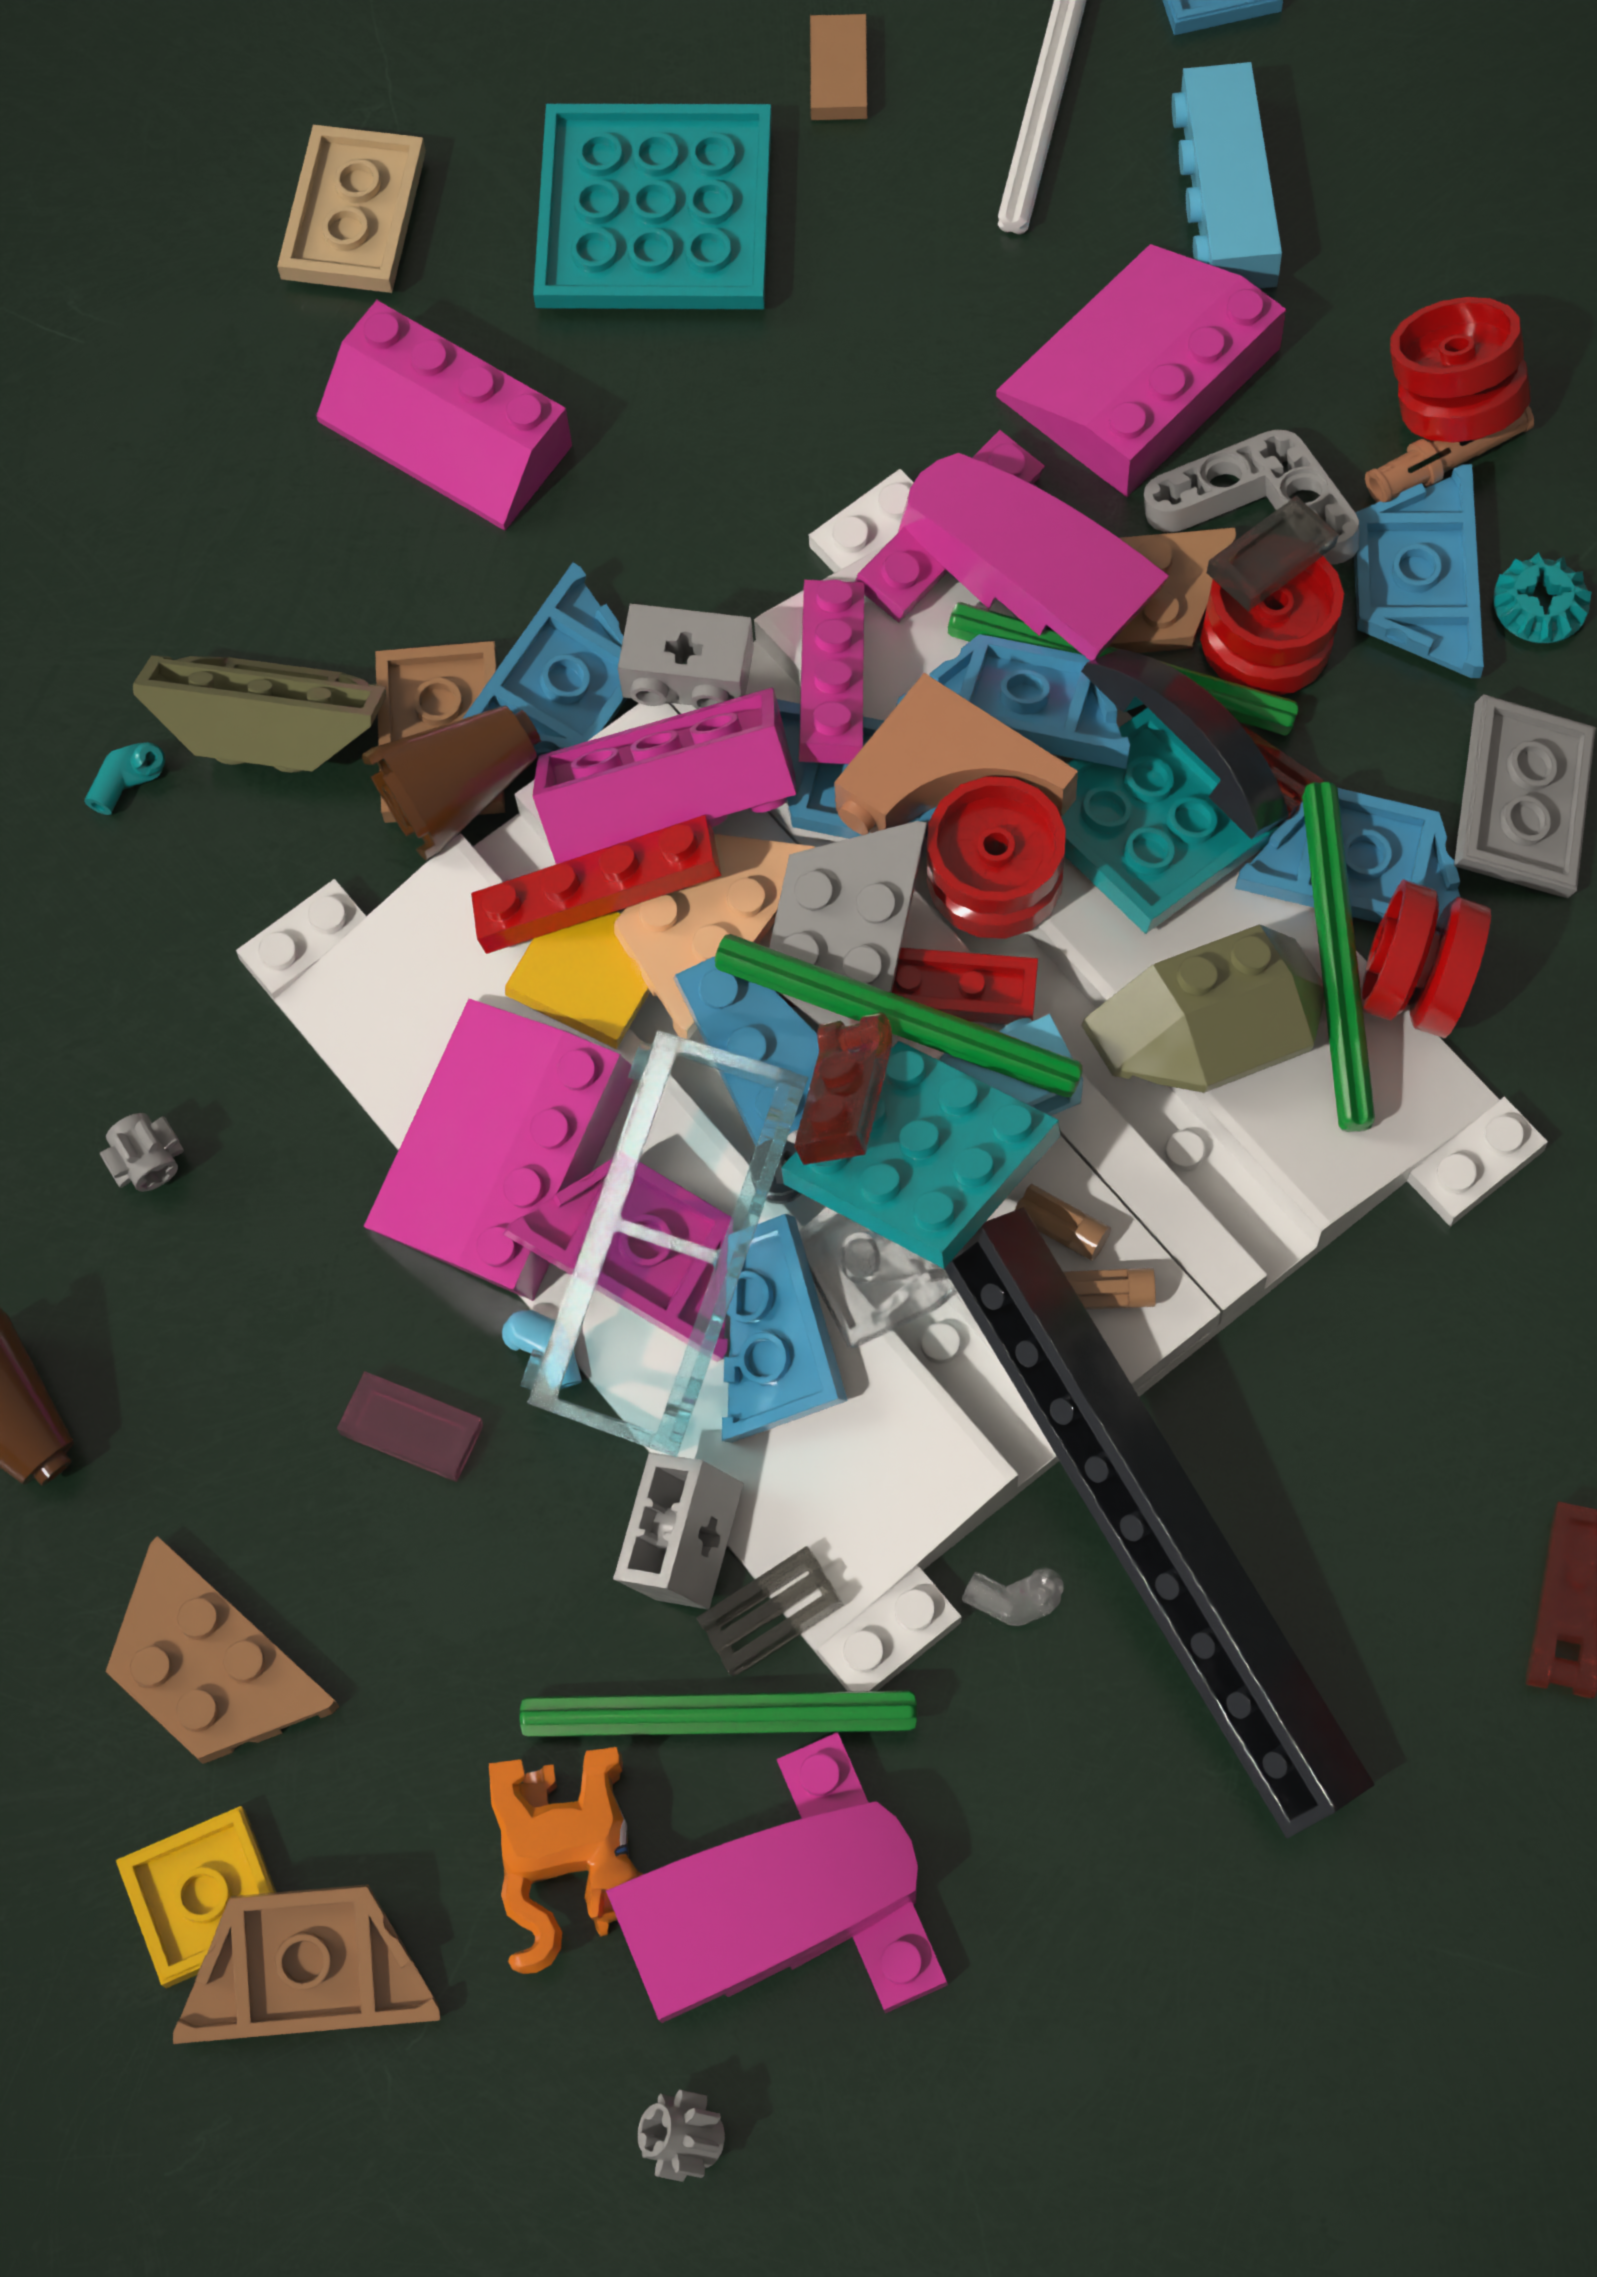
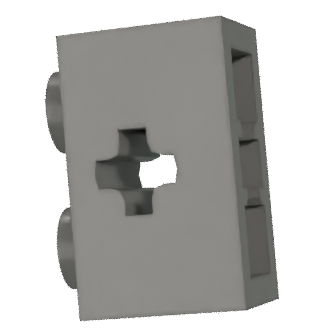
[618,603,754,709]
[613,1452,744,1610]

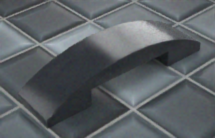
[1081,649,1289,840]

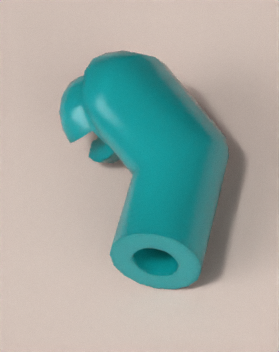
[84,742,166,815]

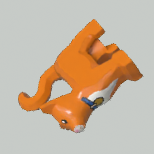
[489,1747,644,1974]

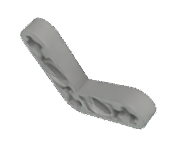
[1144,430,1359,564]

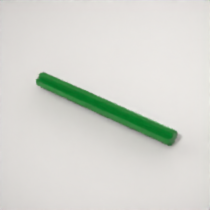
[948,602,1298,735]
[1302,782,1375,1132]
[715,934,1083,1098]
[519,1690,918,1737]

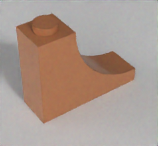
[834,673,1078,835]

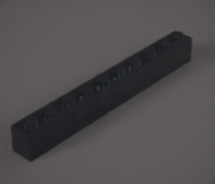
[944,1207,1375,1838]

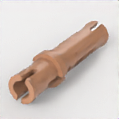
[1365,405,1534,503]

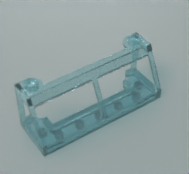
[520,1030,808,1457]

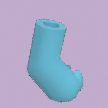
[502,1310,582,1390]

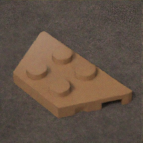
[1109,528,1236,653]
[106,1536,339,1764]
[173,1884,440,2044]

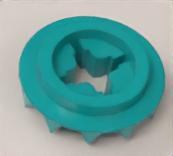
[1493,552,1592,643]

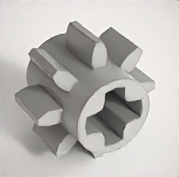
[100,1113,184,1192]
[638,2089,725,2182]

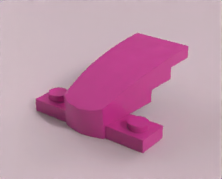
[855,430,1169,661]
[606,1732,948,2023]

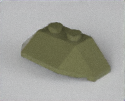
[133,656,386,773]
[1081,924,1324,1093]

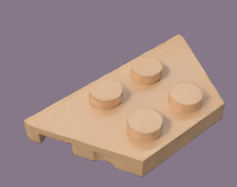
[614,834,815,1042]

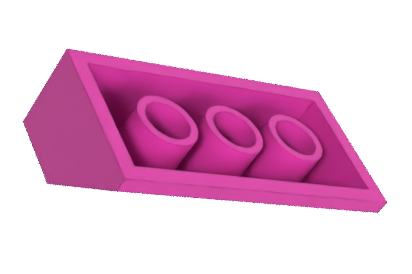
[316,300,572,531]
[532,687,796,864]

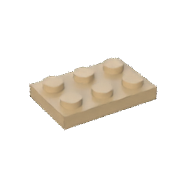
[277,125,426,293]

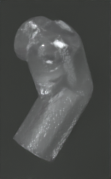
[962,1568,1064,1626]

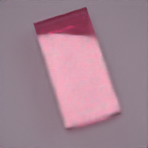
[337,1371,484,1482]

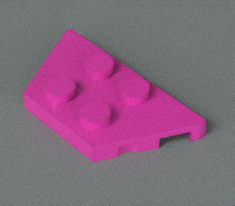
[503,1152,733,1362]

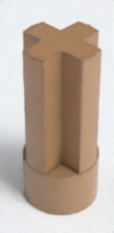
[1015,1184,1111,1261]
[1063,1268,1156,1310]

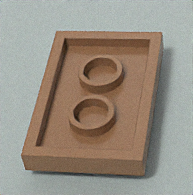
[375,641,505,823]

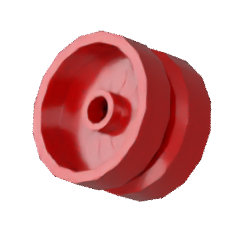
[1390,297,1531,443]
[1200,537,1344,695]
[927,776,1066,939]
[1361,879,1491,1038]

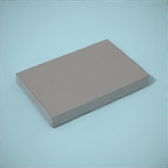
[1454,694,1596,898]

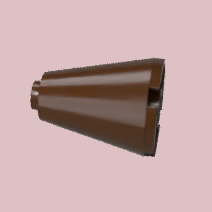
[362,705,541,861]
[0,1307,74,1486]

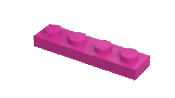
[799,580,864,764]

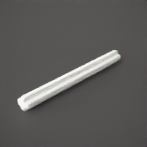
[998,0,1087,235]

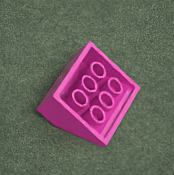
[996,244,1286,498]
[364,998,638,1301]

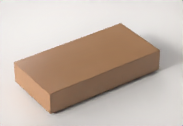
[810,14,867,120]

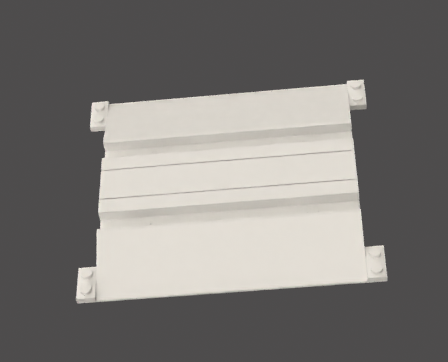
[236,469,1548,1691]

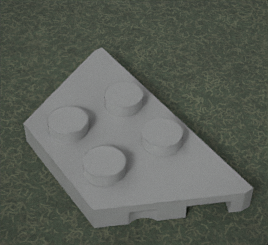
[769,821,927,1065]

